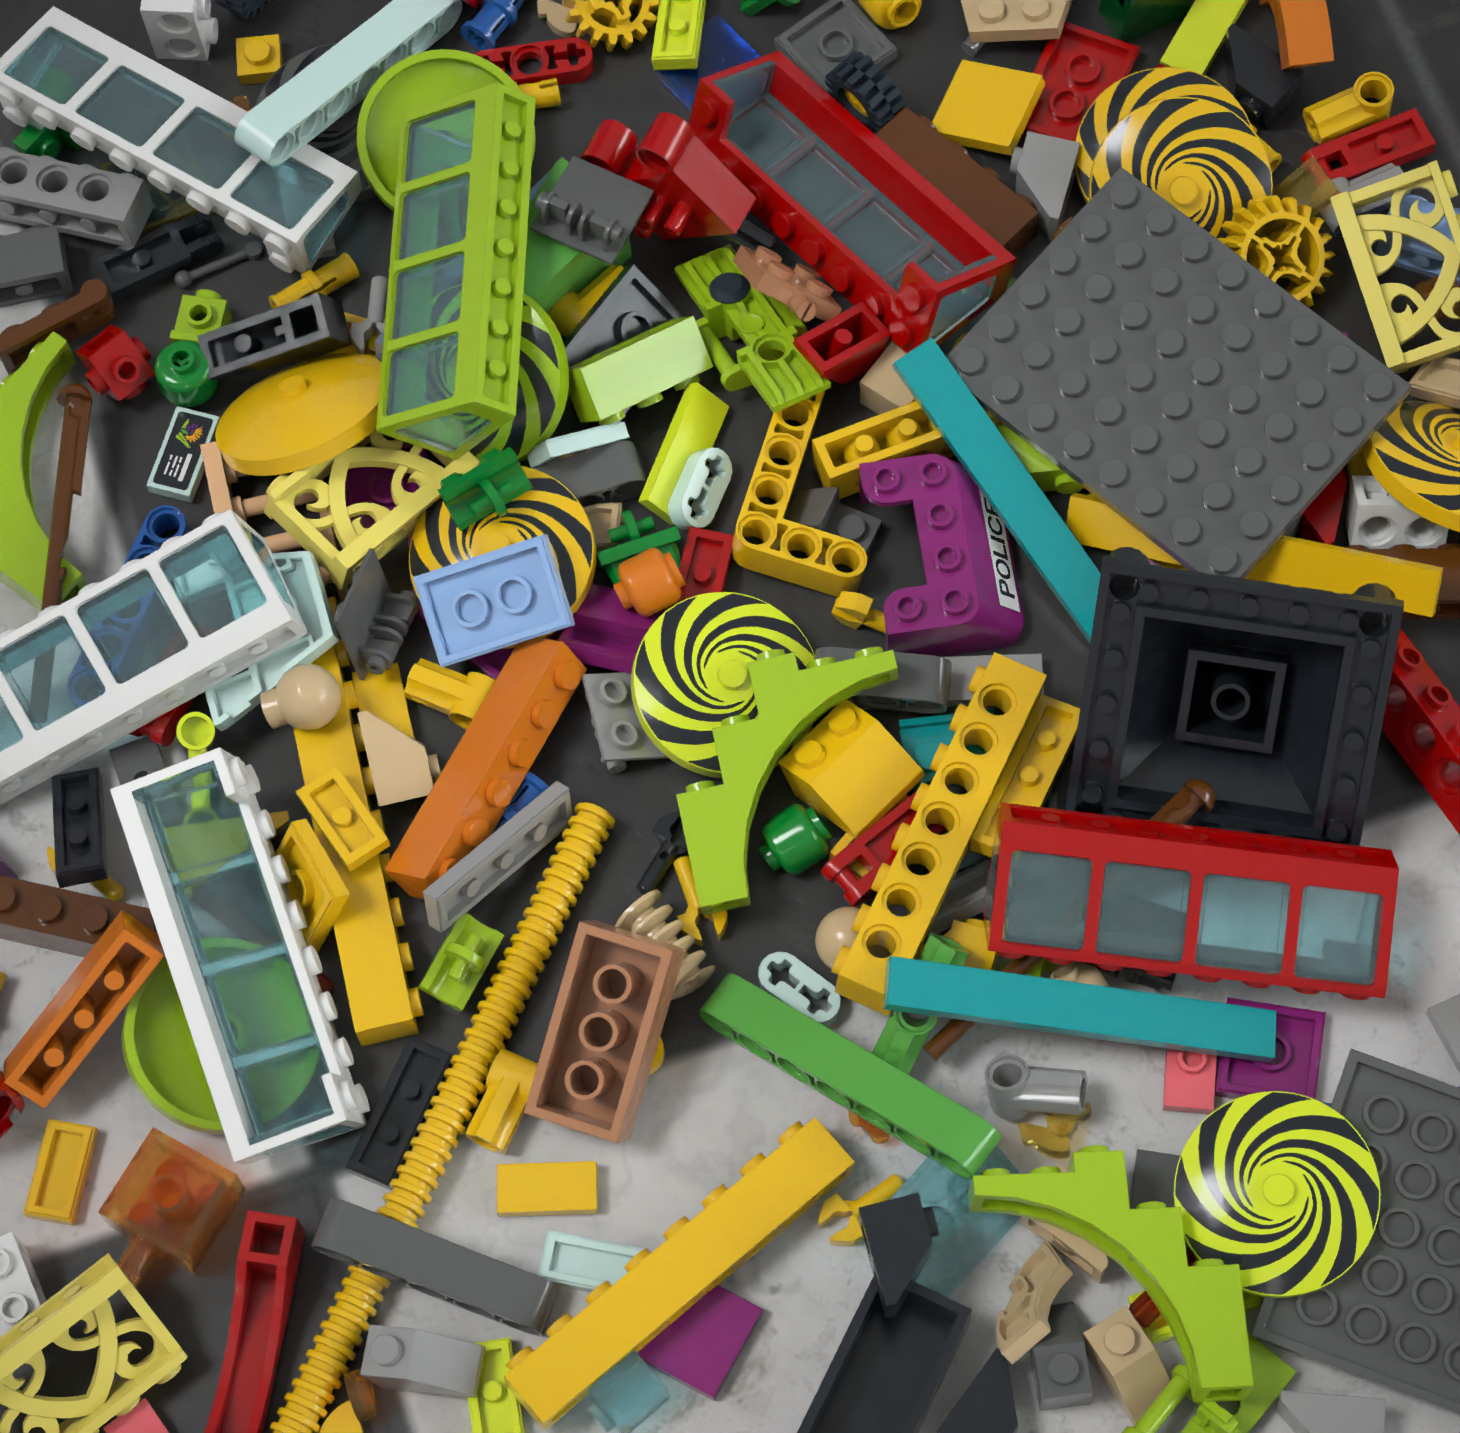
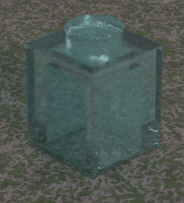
[587,1350,670,1433]

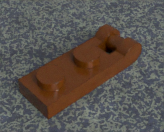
[0,279,116,375]

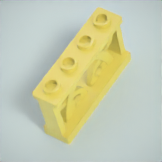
[1330,160,1460,374]
[264,428,480,590]
[0,1253,188,1433]

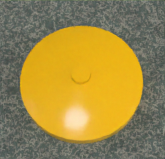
[215,353,382,476]

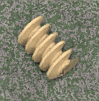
[615,889,715,1000]

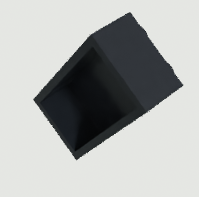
[797,1276,972,1433]

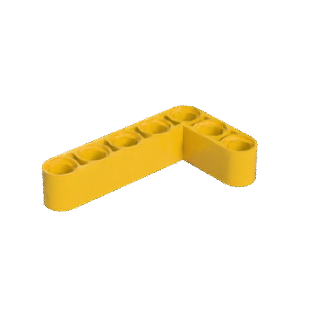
[732,390,867,597]

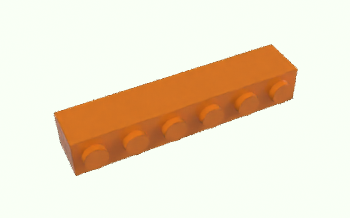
[384,638,587,899]

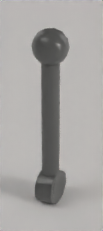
[174,241,263,288]

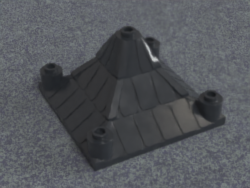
[1065,547,1404,846]

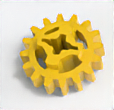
[562,0,659,52]

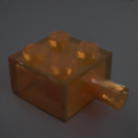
[98,1127,247,1289]

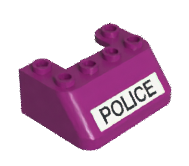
[859,454,1024,657]

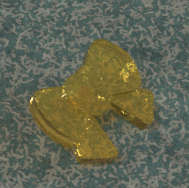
[1018,1101,1092,1159]

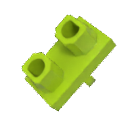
[418,913,504,1012]

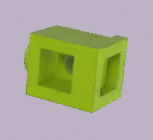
[169,289,233,343]

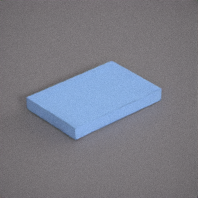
[413,534,575,668]

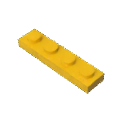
[970,694,1080,867]

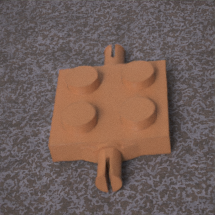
[733,245,842,322]

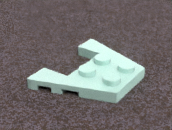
[174,551,340,731]

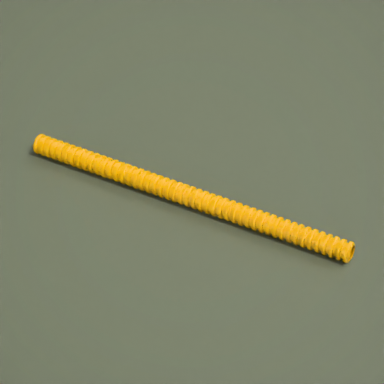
[270,802,615,1433]

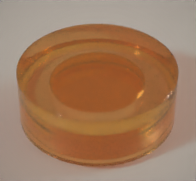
[344,1368,379,1422]

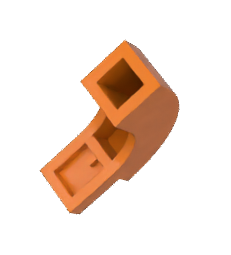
[1258,0,1334,70]

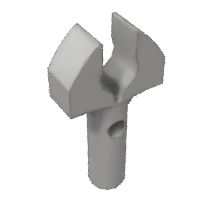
[350,276,388,355]

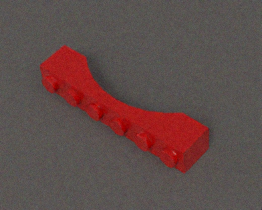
[204,1210,306,1433]

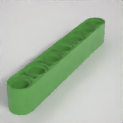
[698,973,1001,1180]

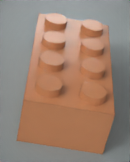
[524,920,686,1143]

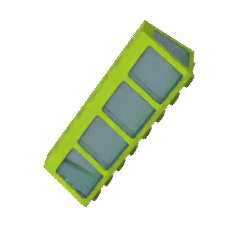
[376,82,536,460]

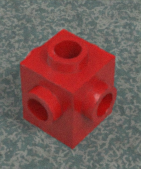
[76,325,155,401]

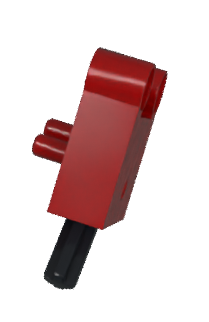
[581,112,776,251]

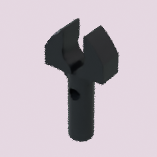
[636,811,689,895]

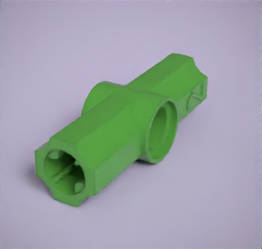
[871,932,970,1075]

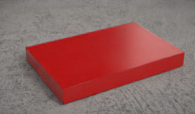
[1021,21,1141,142]

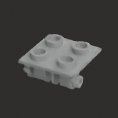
[582,672,668,773]

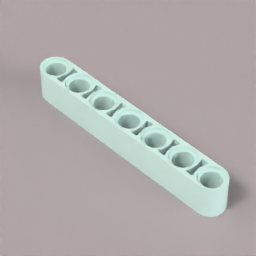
[234,0,462,167]

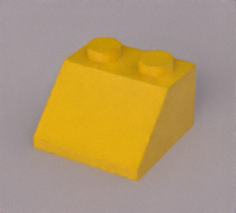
[778,700,925,839]

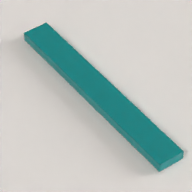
[892,337,1101,644]
[883,956,1276,1063]

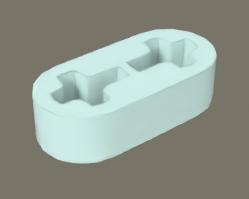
[668,448,732,530]
[758,952,841,1028]

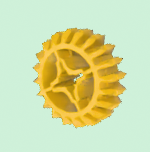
[1217,195,1335,308]

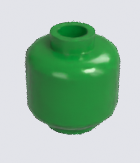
[154,340,218,408]
[759,804,833,875]

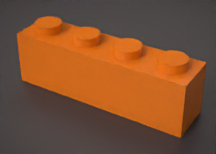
[4,910,164,1109]

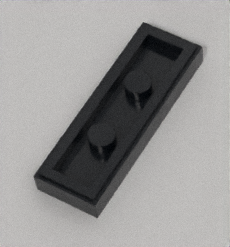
[52,767,108,888]
[345,1036,454,1191]

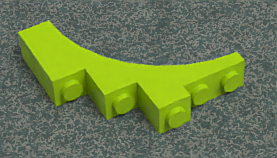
[0,331,87,611]
[676,647,899,915]
[968,1145,1254,1402]

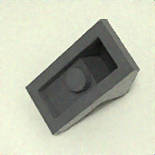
[784,487,882,558]

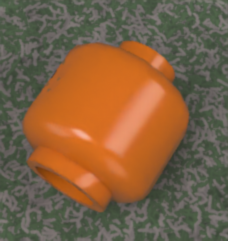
[613,548,686,617]

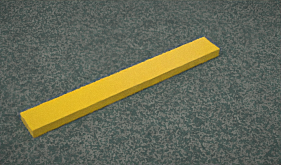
[1066,493,1443,617]

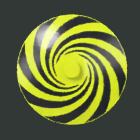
[631,592,815,778]
[1173,1091,1381,1298]

